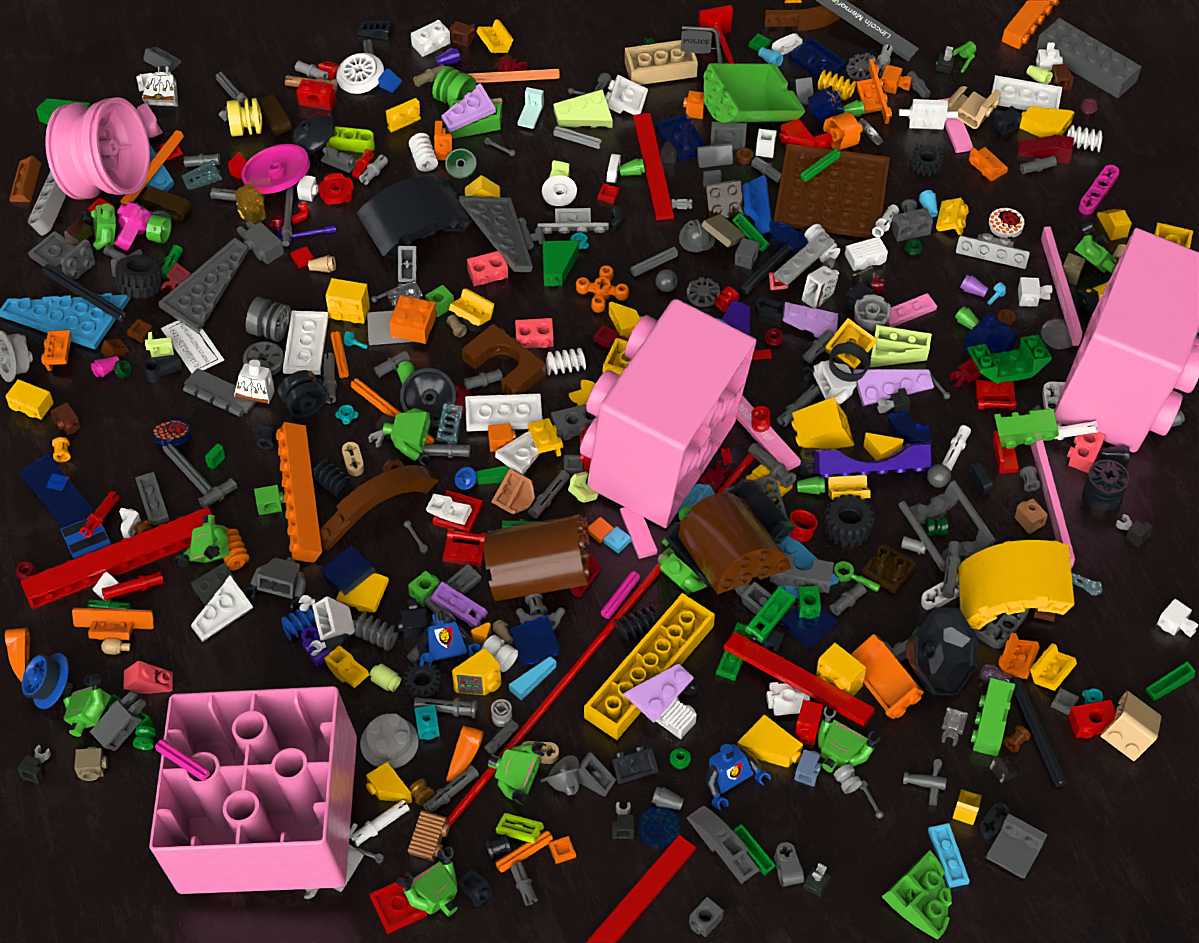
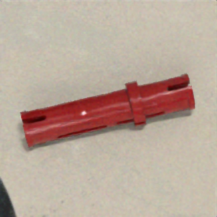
[80,491,120,538]
[102,572,163,600]

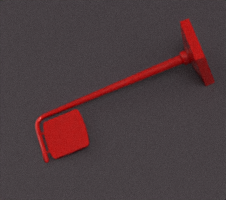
[698,5,735,64]

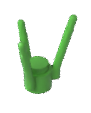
[936,41,976,73]

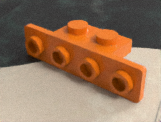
[856,59,892,124]
[72,608,154,640]

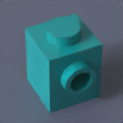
[415,705,440,740]

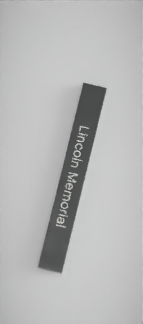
[816,0,919,62]

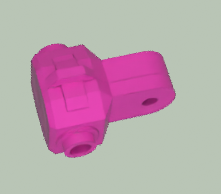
[114,202,153,251]

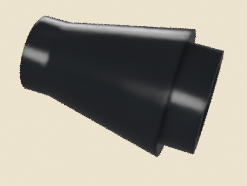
[1102,445,1130,463]

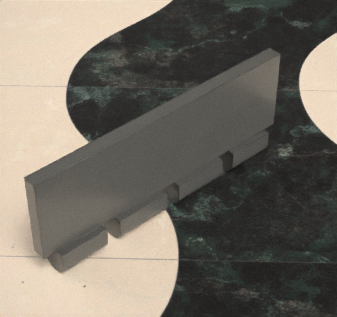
[183,368,257,417]

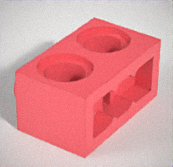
[467,251,508,286]
[515,318,554,349]
[1067,432,1106,473]

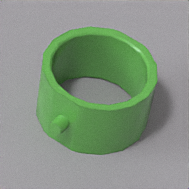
[146,214,172,244]

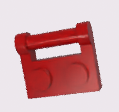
[975,380,1017,410]
[443,528,486,567]

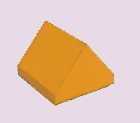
[471,622,491,646]

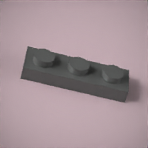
[135,472,170,526]
[424,564,482,614]

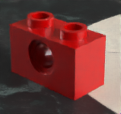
[297,79,336,111]
[795,700,823,745]
[1068,700,1116,738]

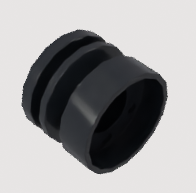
[1082,460,1130,511]

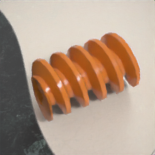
[223,528,250,571]

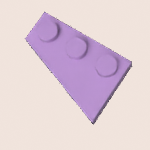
[442,83,496,132]
[782,302,838,339]
[623,664,694,723]

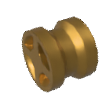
[409,779,435,806]

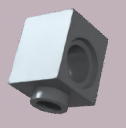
[734,238,760,269]
[689,897,724,937]

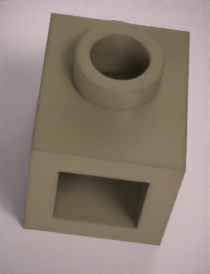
[1063,253,1086,285]

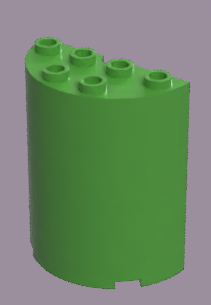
[704,63,805,123]

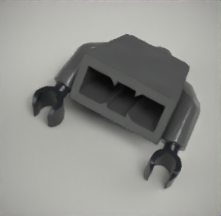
[244,557,306,612]

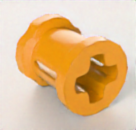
[52,437,71,462]

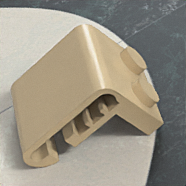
[947,86,1001,129]
[1101,691,1161,761]

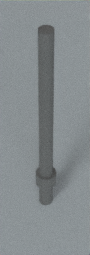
[281,185,294,246]

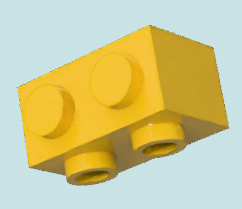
[6,380,54,419]

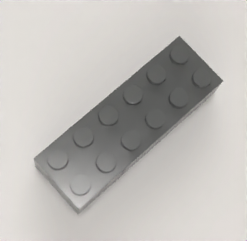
[1036,18,1141,98]

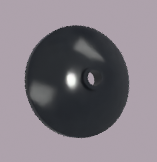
[290,113,335,155]
[400,368,457,422]

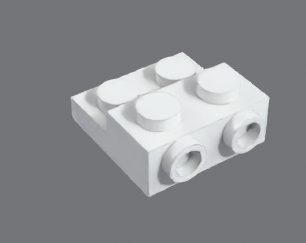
[605,75,648,115]

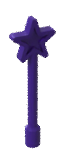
[275,225,336,242]

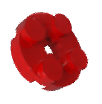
[318,173,354,205]

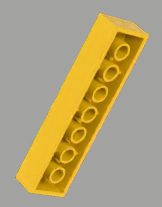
[584,593,715,740]

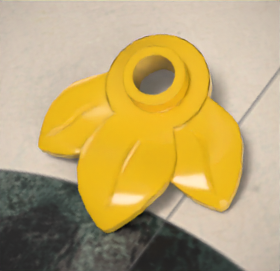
[569,380,596,406]

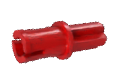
[352,149,375,179]

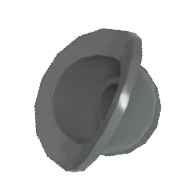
[679,219,715,253]
[540,755,579,795]

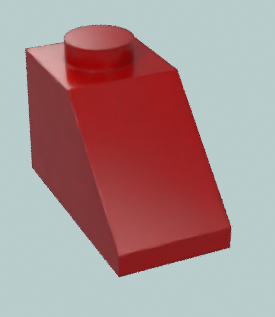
[779,119,816,147]

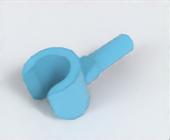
[987,282,1006,305]

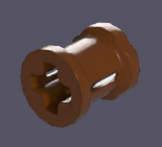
[1003,725,1031,753]

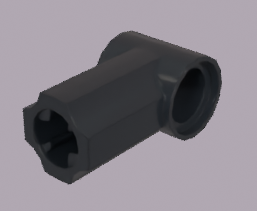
[143,354,182,383]

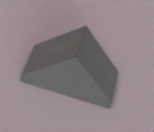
[790,77,814,105]
[398,246,418,282]
[578,752,616,796]

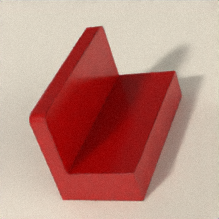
[993,430,1019,474]

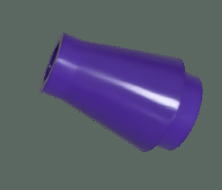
[435,48,461,66]

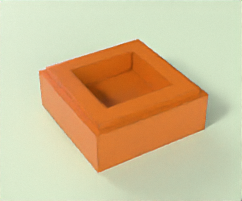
[587,517,614,543]
[549,836,576,864]

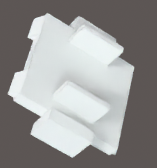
[766,682,810,716]

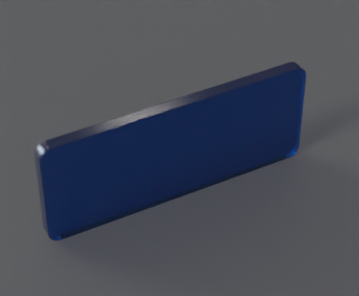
[20,455,94,528]

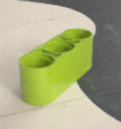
[326,126,375,153]

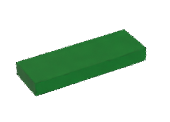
[716,622,754,681]

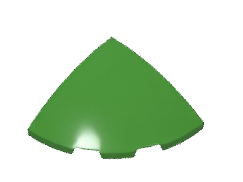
[882,850,952,939]

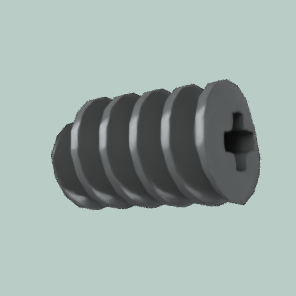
[353,612,398,651]

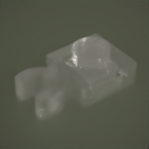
[388,280,422,306]
[942,708,968,746]

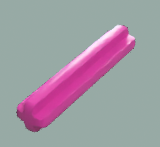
[601,571,640,619]
[155,739,210,781]

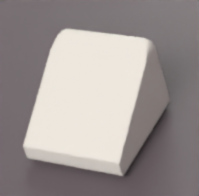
[93,572,119,601]

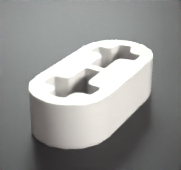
[772,33,802,55]
[607,154,621,183]

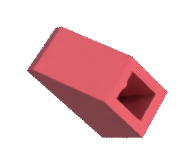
[124,661,173,694]

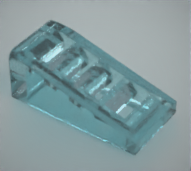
[182,160,222,190]
[436,404,463,444]

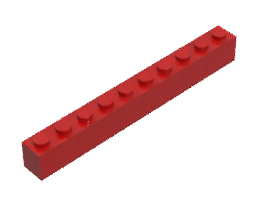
[21,507,217,609]

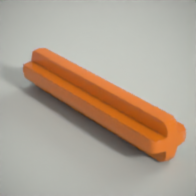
[330,331,349,378]
[496,830,553,872]

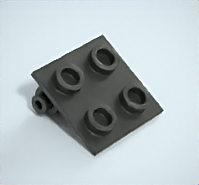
[190,562,244,606]

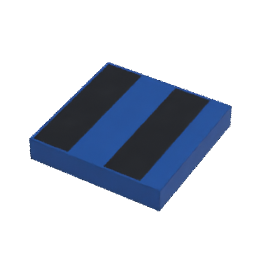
[60,518,111,559]

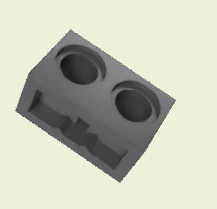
[891,208,933,242]

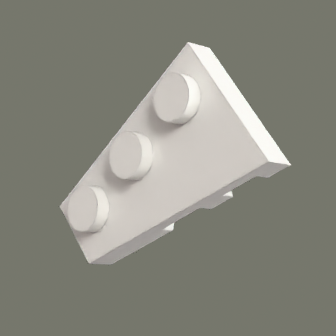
[495,431,540,475]
[191,576,253,642]

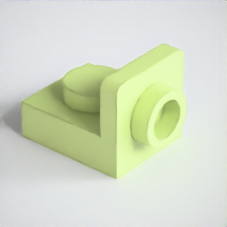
[548,160,570,179]
[145,332,174,357]

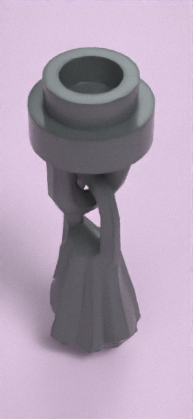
[593,73,611,92]

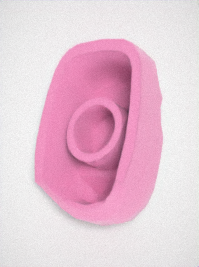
[137,103,163,138]

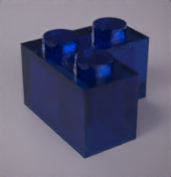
[808,85,845,125]
[963,313,1018,353]

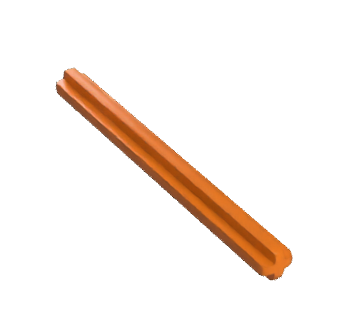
[468,69,560,83]
[120,130,184,205]
[351,378,435,444]

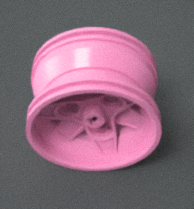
[46,97,150,200]

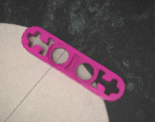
[1079,165,1119,215]

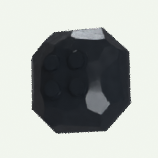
[906,607,978,695]

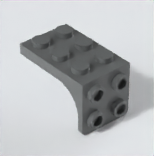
[28,231,96,280]

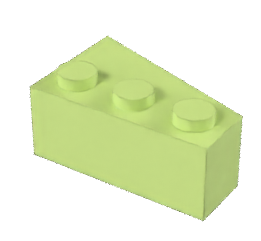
[553,90,613,128]
[869,325,932,368]

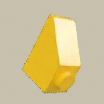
[1097,209,1132,240]
[609,302,642,339]
[366,762,412,804]

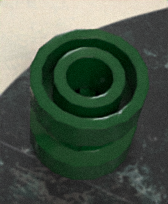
[925,516,948,536]

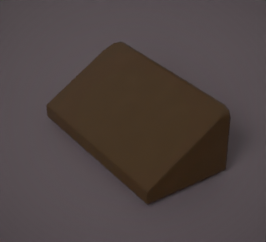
[65,219,95,246]

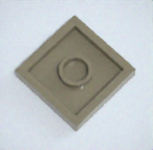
[701,214,746,247]

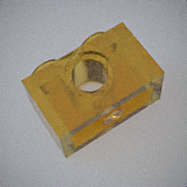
[235,183,266,225]

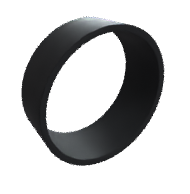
[829,343,871,382]

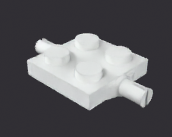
[899,99,958,129]

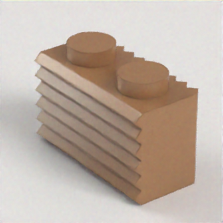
[408,810,450,862]

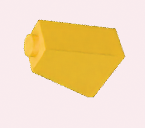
[1020,106,1074,138]
[737,715,803,768]

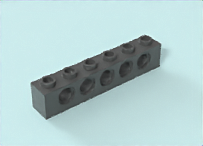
[551,404,596,440]

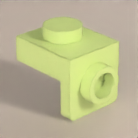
[568,471,599,503]

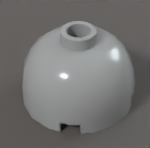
[854,295,891,331]

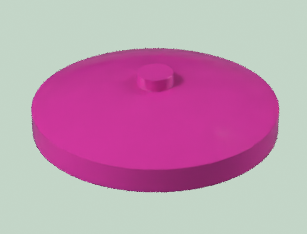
[241,144,310,194]

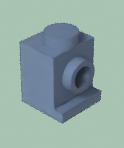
[794,749,822,787]

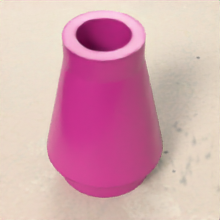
[91,356,119,377]

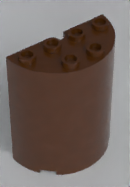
[678,493,791,594]
[484,514,591,601]

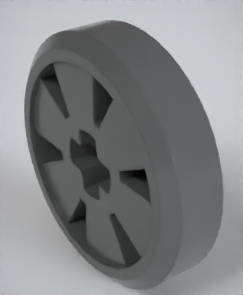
[243,341,284,376]

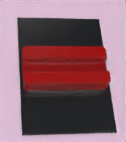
[713,448,741,466]

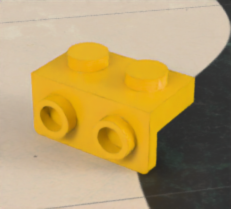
[476,19,513,53]
[936,198,969,235]
[449,288,494,326]
[527,418,563,457]
[828,475,870,500]
[1030,643,1077,691]

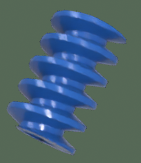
[281,605,317,641]

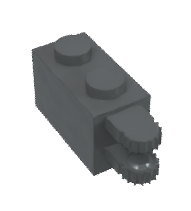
[237,221,284,264]
[735,581,786,620]
[90,691,146,751]

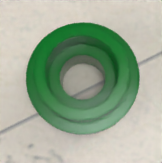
[670,748,691,769]

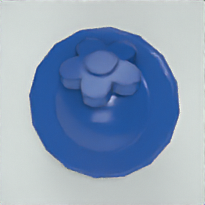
[455,467,477,490]

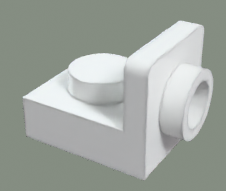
[119,508,141,539]

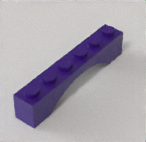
[814,443,931,477]

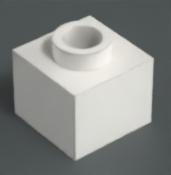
[297,175,319,202]

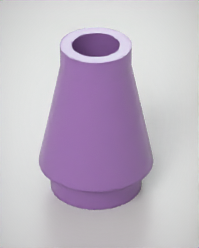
[960,275,988,297]

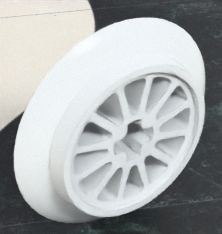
[336,53,384,94]

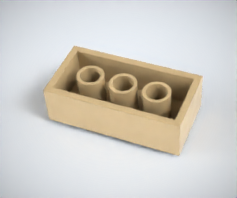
[625,40,698,85]

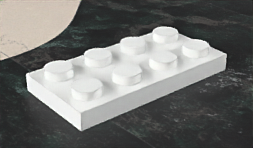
[992,75,1062,110]
[283,311,329,375]
[465,394,542,431]

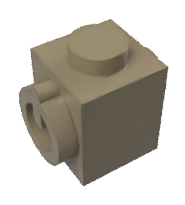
[74,747,108,781]

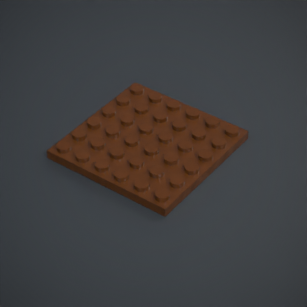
[773,143,890,239]

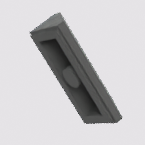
[144,47,182,72]
[697,143,733,168]

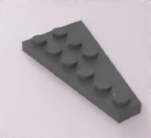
[459,196,533,272]
[158,238,249,334]

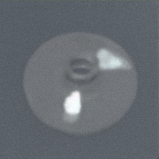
[1041,319,1073,349]

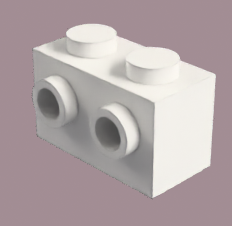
[411,20,450,57]

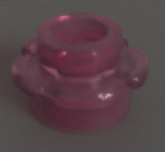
[1080,99,1097,114]

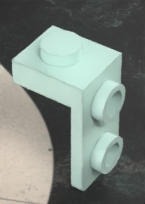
[518,87,544,129]

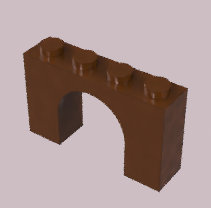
[462,324,546,395]

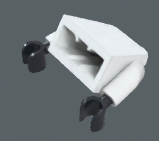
[802,360,856,405]

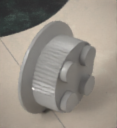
[0,330,33,382]
[360,714,419,769]

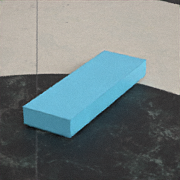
[928,823,970,888]

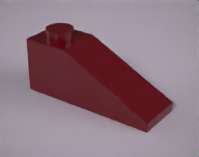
[1017,135,1074,164]

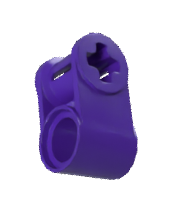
[301,626,333,667]

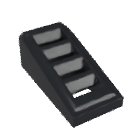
[357,20,393,41]

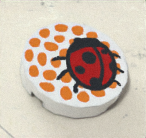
[988,208,1024,238]

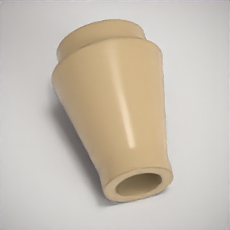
[308,255,336,273]

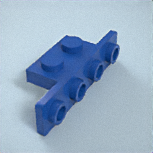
[742,175,773,234]

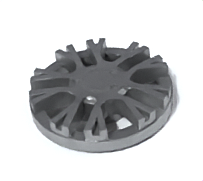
[846,53,878,81]
[858,118,883,146]
[687,277,720,307]

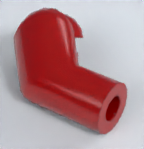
[291,201,310,225]

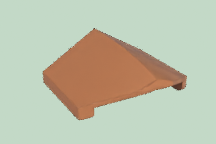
[491,468,535,515]

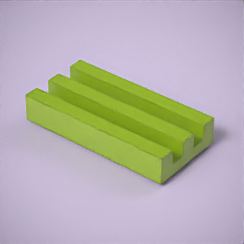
[496,813,544,844]

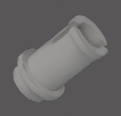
[901,536,927,555]

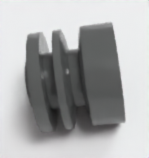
[246,297,291,342]

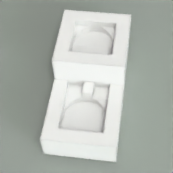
[426,494,472,525]

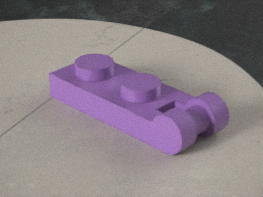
[430,582,488,629]

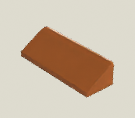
[9,156,41,202]

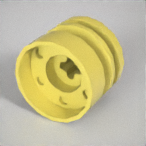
[227,98,263,137]

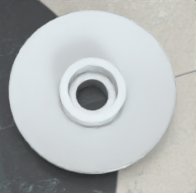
[542,175,577,206]

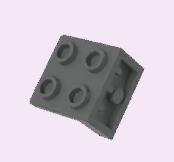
[986,814,1047,878]

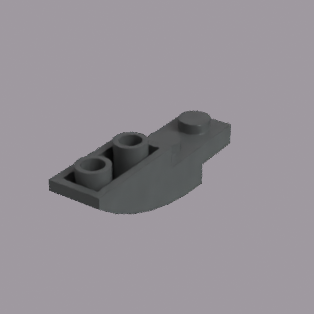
[687,806,759,884]

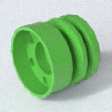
[432,66,476,105]

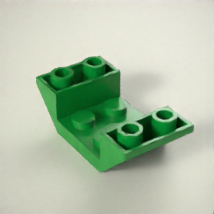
[968,335,1052,384]

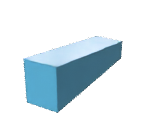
[509,656,556,700]

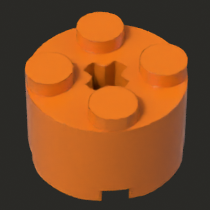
[823,111,863,150]

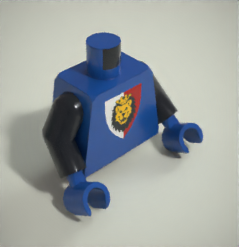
[417,612,481,666]
[705,744,771,810]

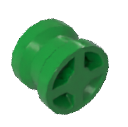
[133,726,157,750]

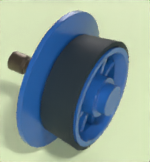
[22,653,73,709]

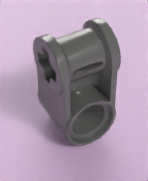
[774,842,804,887]

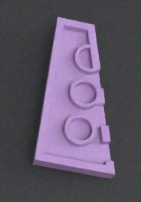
[852,369,934,406]

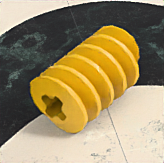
[818,70,856,100]

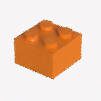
[389,295,436,344]

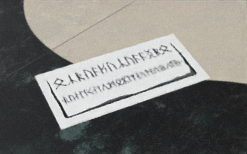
[161,320,224,373]

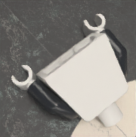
[299,595,356,656]

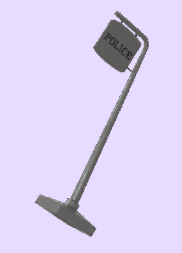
[681,26,747,150]

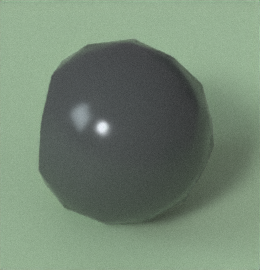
[655,269,677,292]
[927,464,952,488]

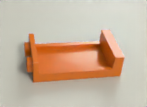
[850,634,925,719]

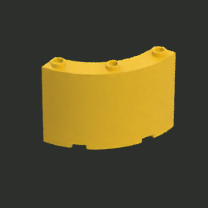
[958,540,1074,630]

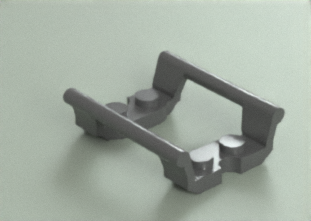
[899,481,996,571]

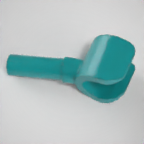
[344,331,368,349]

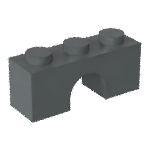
[770,554,834,593]

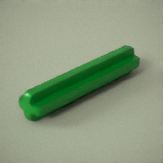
[800,149,841,182]

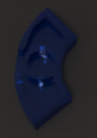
[769,222,809,253]
[888,412,933,444]

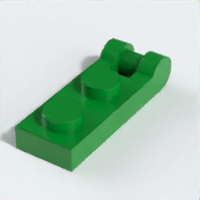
[745,586,796,643]

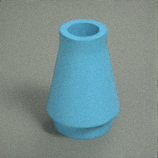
[758,47,783,67]
[919,190,938,217]

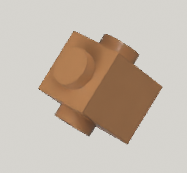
[1015,498,1048,534]

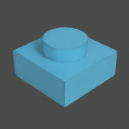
[604,526,631,553]

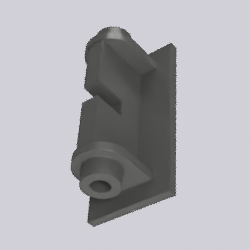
[321,146,357,173]

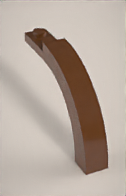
[764,0,855,31]
[319,465,439,550]

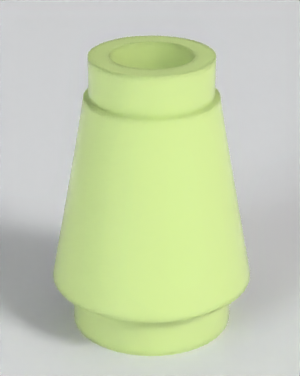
[1027,65,1053,85]

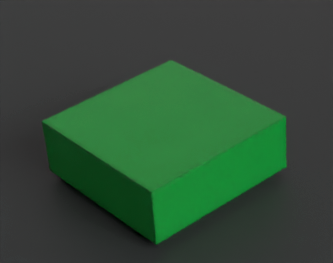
[748,34,772,52]
[205,443,225,470]

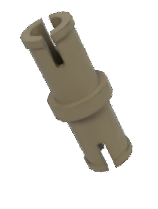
[413,64,445,87]

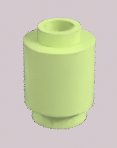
[370,663,401,692]

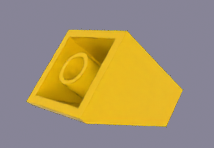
[791,397,854,449]

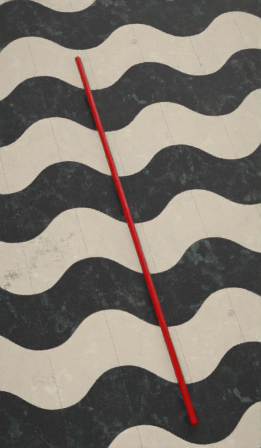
[446,443,763,826]

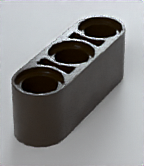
[257,94,292,136]
[139,187,192,221]

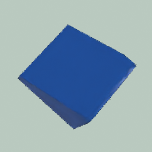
[378,68,402,93]

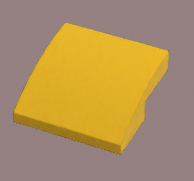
[336,569,389,612]

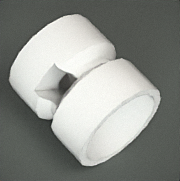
[481,635,518,672]

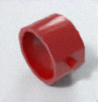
[789,509,818,542]

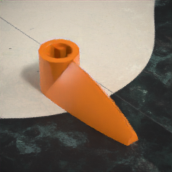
[5,627,30,682]
[446,725,484,782]

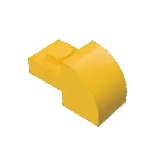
[324,646,369,688]

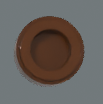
[736,148,754,164]
[997,309,1016,327]

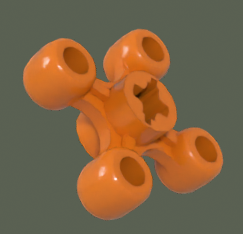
[576,265,629,313]

